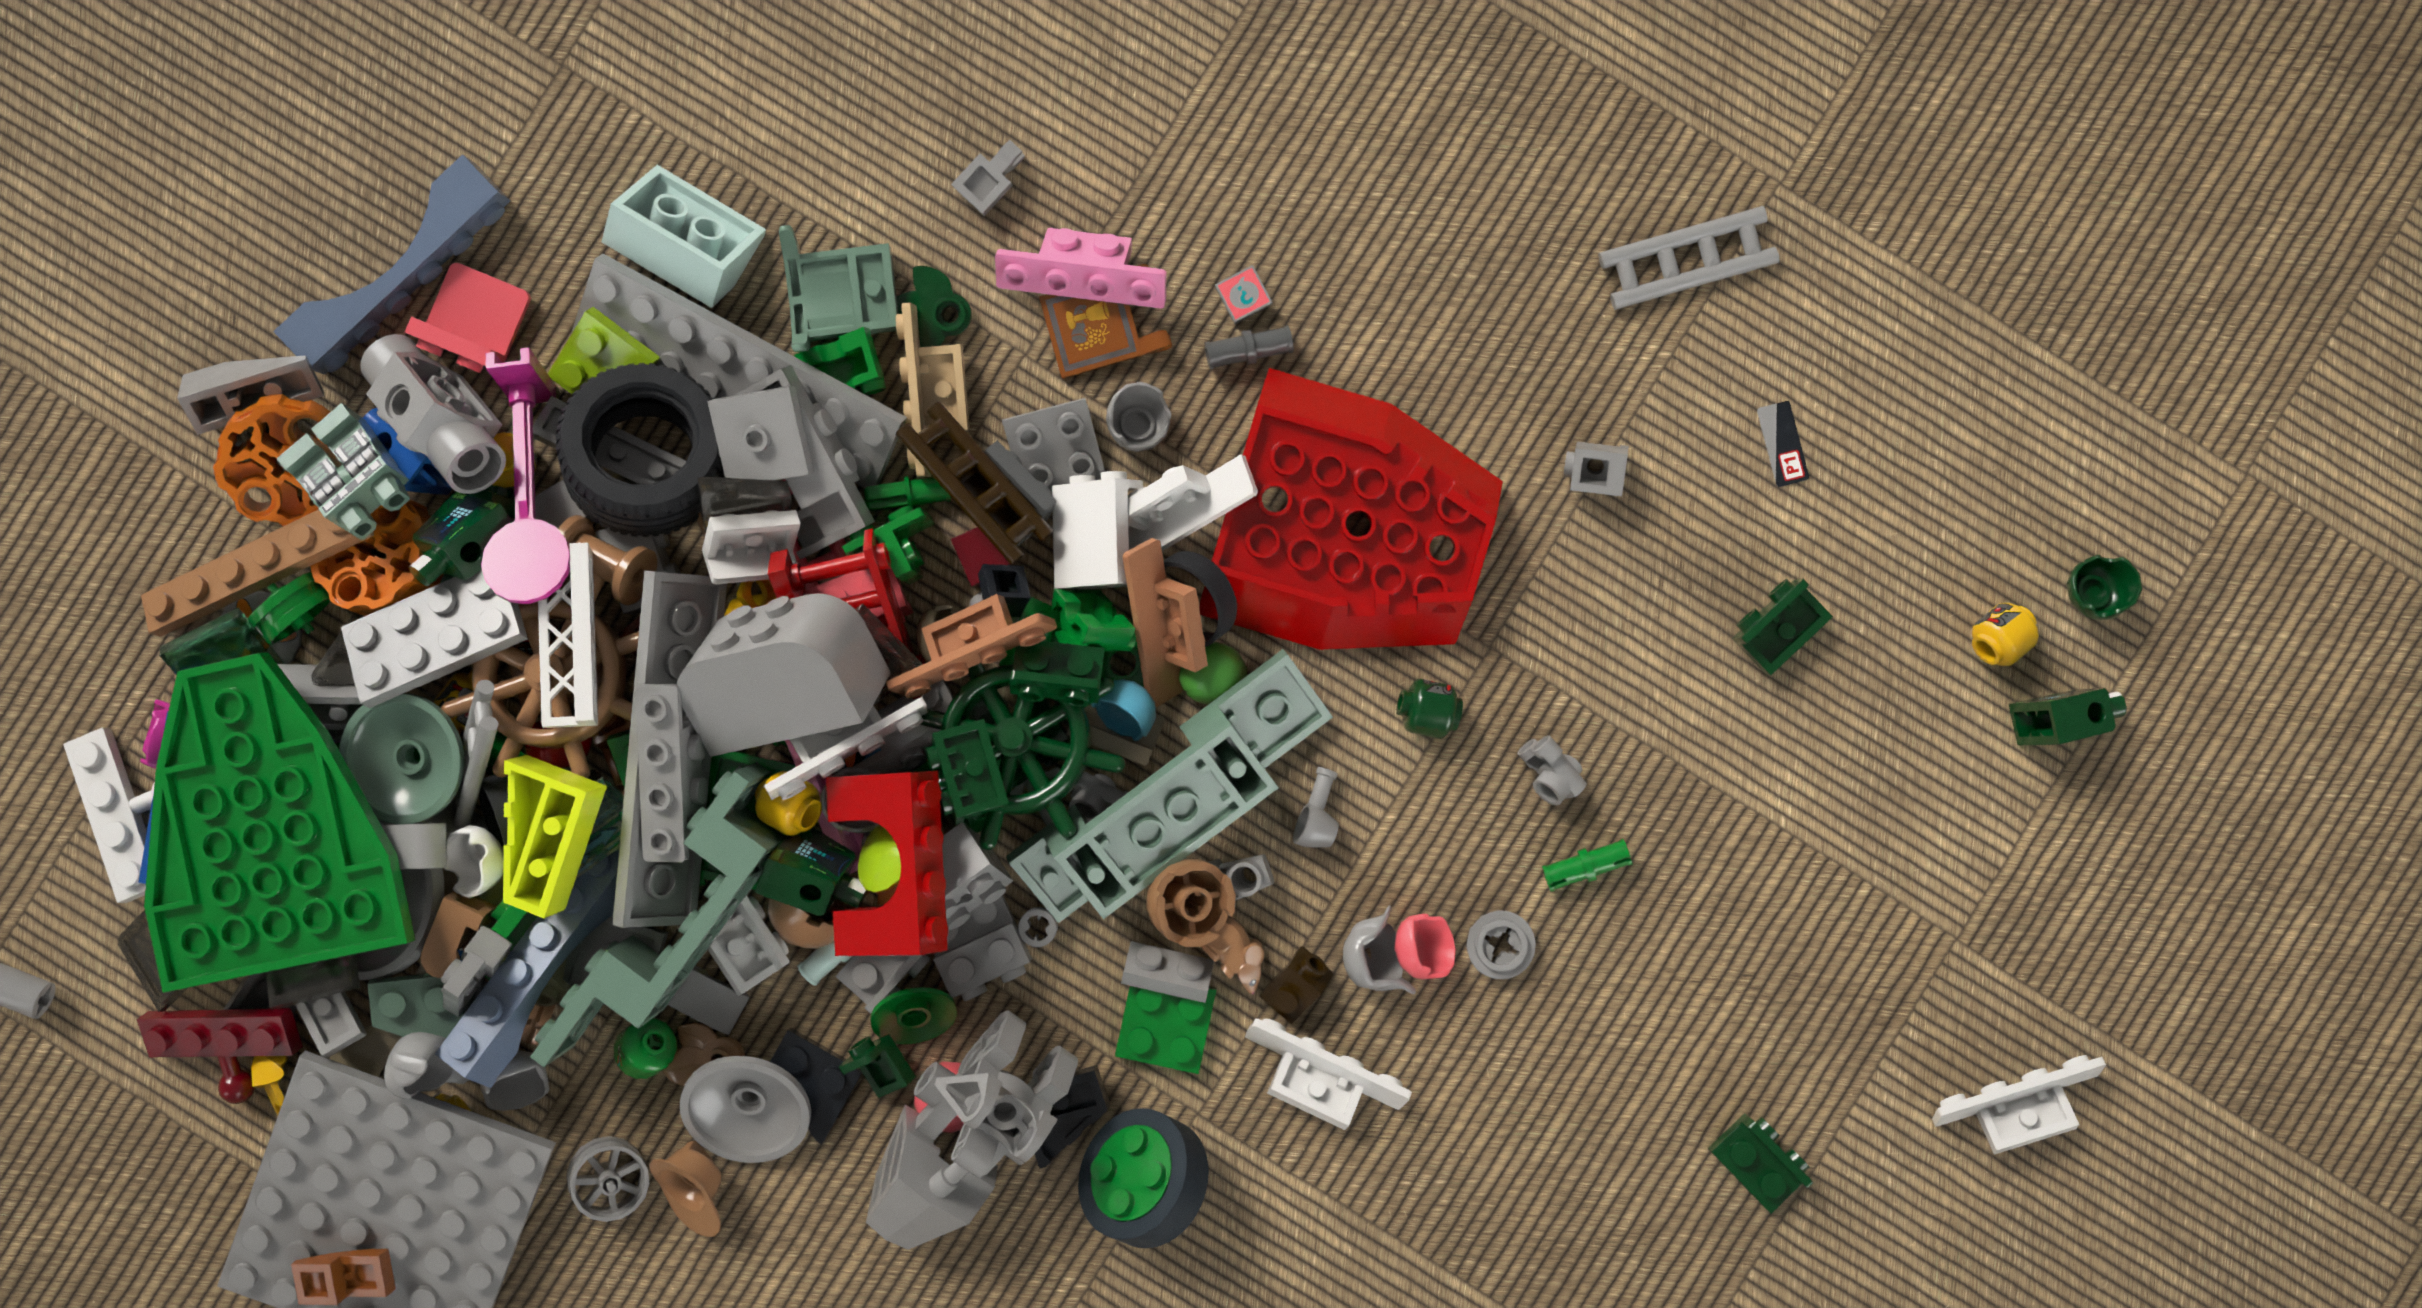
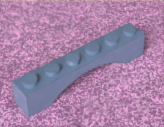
[273,154,511,375]
[435,848,619,1088]

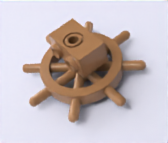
[441,573,639,778]

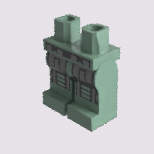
[277,403,410,540]

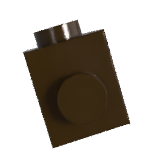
[1259,946,1333,1024]

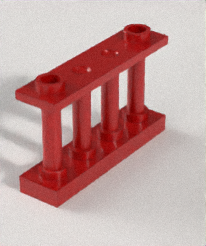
[767,528,925,699]

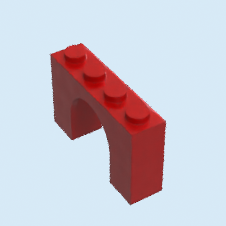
[826,771,948,956]

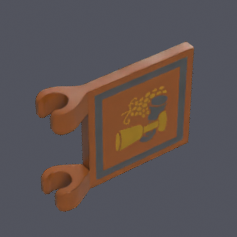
[1039,264,1172,379]

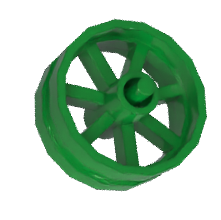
[247,571,331,646]

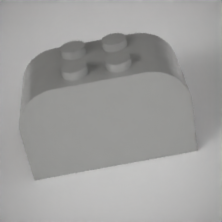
[677,593,891,757]

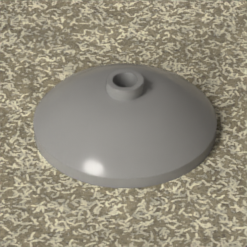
[680,1056,811,1163]

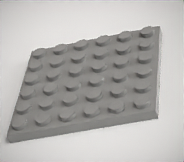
[217,1050,556,1308]

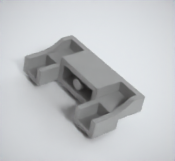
[736,365,875,560]

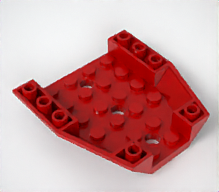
[1199,368,1503,650]

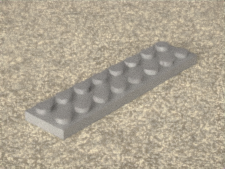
[572,254,907,488]
[612,570,727,928]

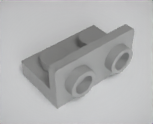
[835,954,931,1014]

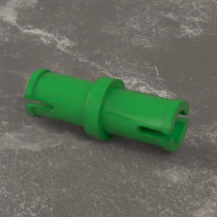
[1542,839,1633,892]

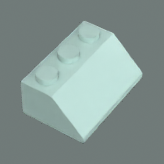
[602,165,766,308]

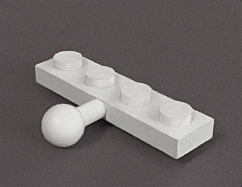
[63,727,155,903]

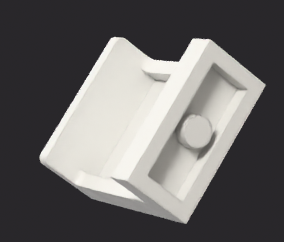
[1052,471,1143,590]

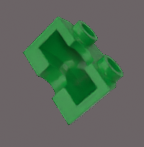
[794,327,886,396]
[1052,589,1136,652]

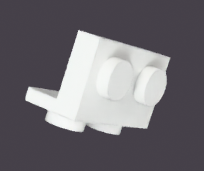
[702,510,800,584]
[708,895,790,997]

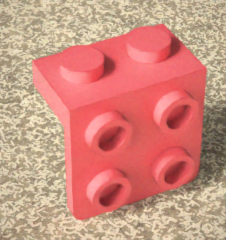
[405,263,531,373]

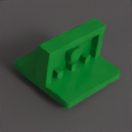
[842,505,935,585]

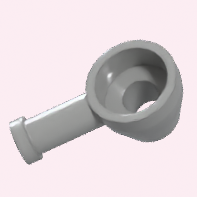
[1293,767,1339,848]

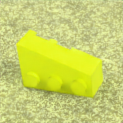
[503,755,607,918]

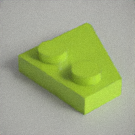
[548,307,660,394]

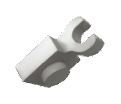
[951,140,1025,216]

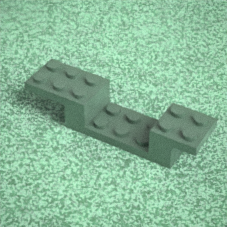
[1006,649,1333,923]
[530,762,785,1067]

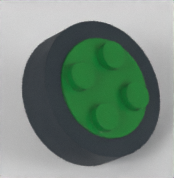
[1078,1108,1209,1248]

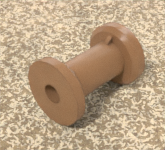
[558,515,657,605]

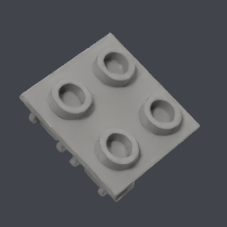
[1002,398,1105,492]

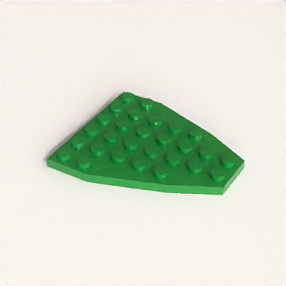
[144,652,416,993]

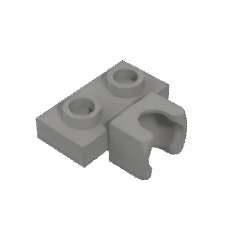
[441,926,512,1017]

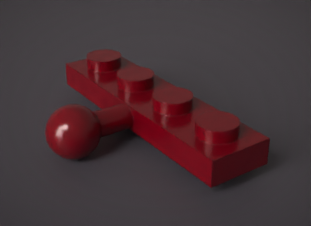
[136,1008,303,1104]

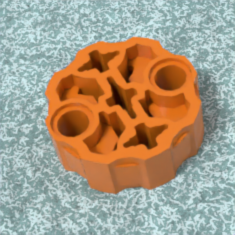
[213,394,330,526]
[310,499,444,616]

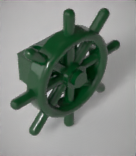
[920,632,1125,850]

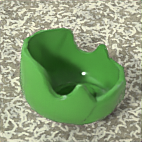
[1179,642,1247,705]

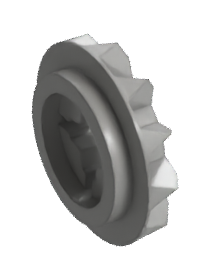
[1466,910,1536,979]

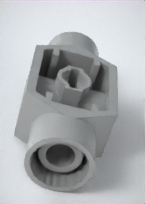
[360,334,506,494]

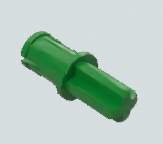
[864,476,951,512]

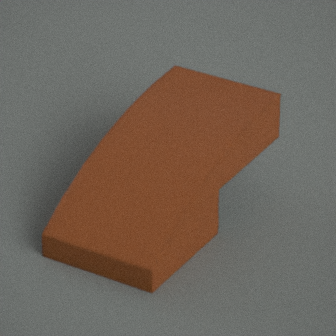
[291,1248,396,1305]

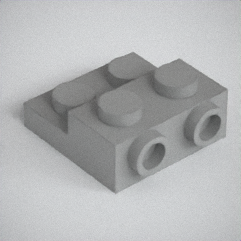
[933,895,1032,1001]

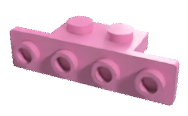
[995,228,1166,309]

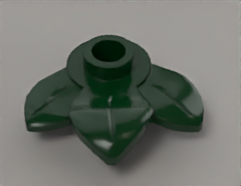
[897,266,972,347]

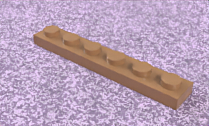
[141,510,374,637]

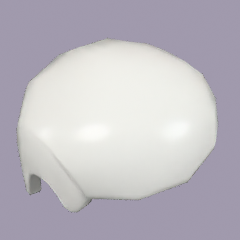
[444,825,504,899]

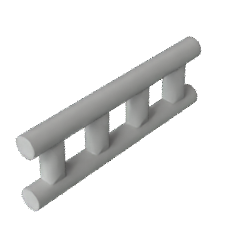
[1598,206,1780,310]
[453,680,498,830]

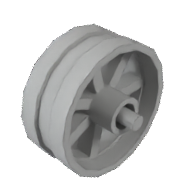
[566,1136,650,1222]

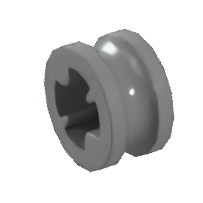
[1018,907,1058,947]

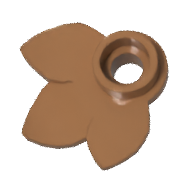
[663,1022,745,1086]

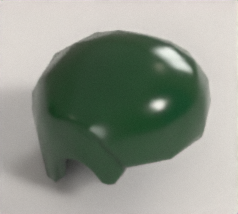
[2066,555,2143,620]

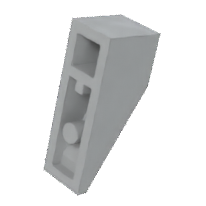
[177,355,325,435]

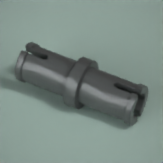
[1204,325,1294,369]

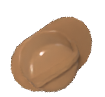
[649,1141,722,1237]

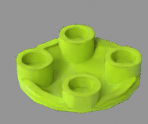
[858,825,901,893]

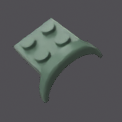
[779,225,899,352]

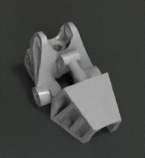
[866,1010,1078,1250]

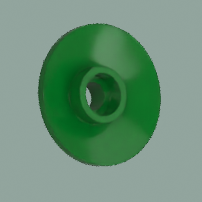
[870,987,957,1044]

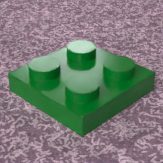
[1115,986,1217,1074]

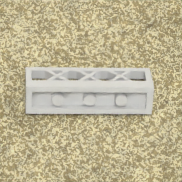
[538,543,598,728]

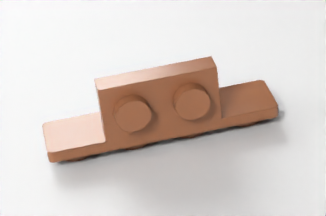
[1122,538,1208,707]
[886,594,1057,698]

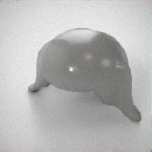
[1343,905,1416,994]
[384,1032,469,1099]

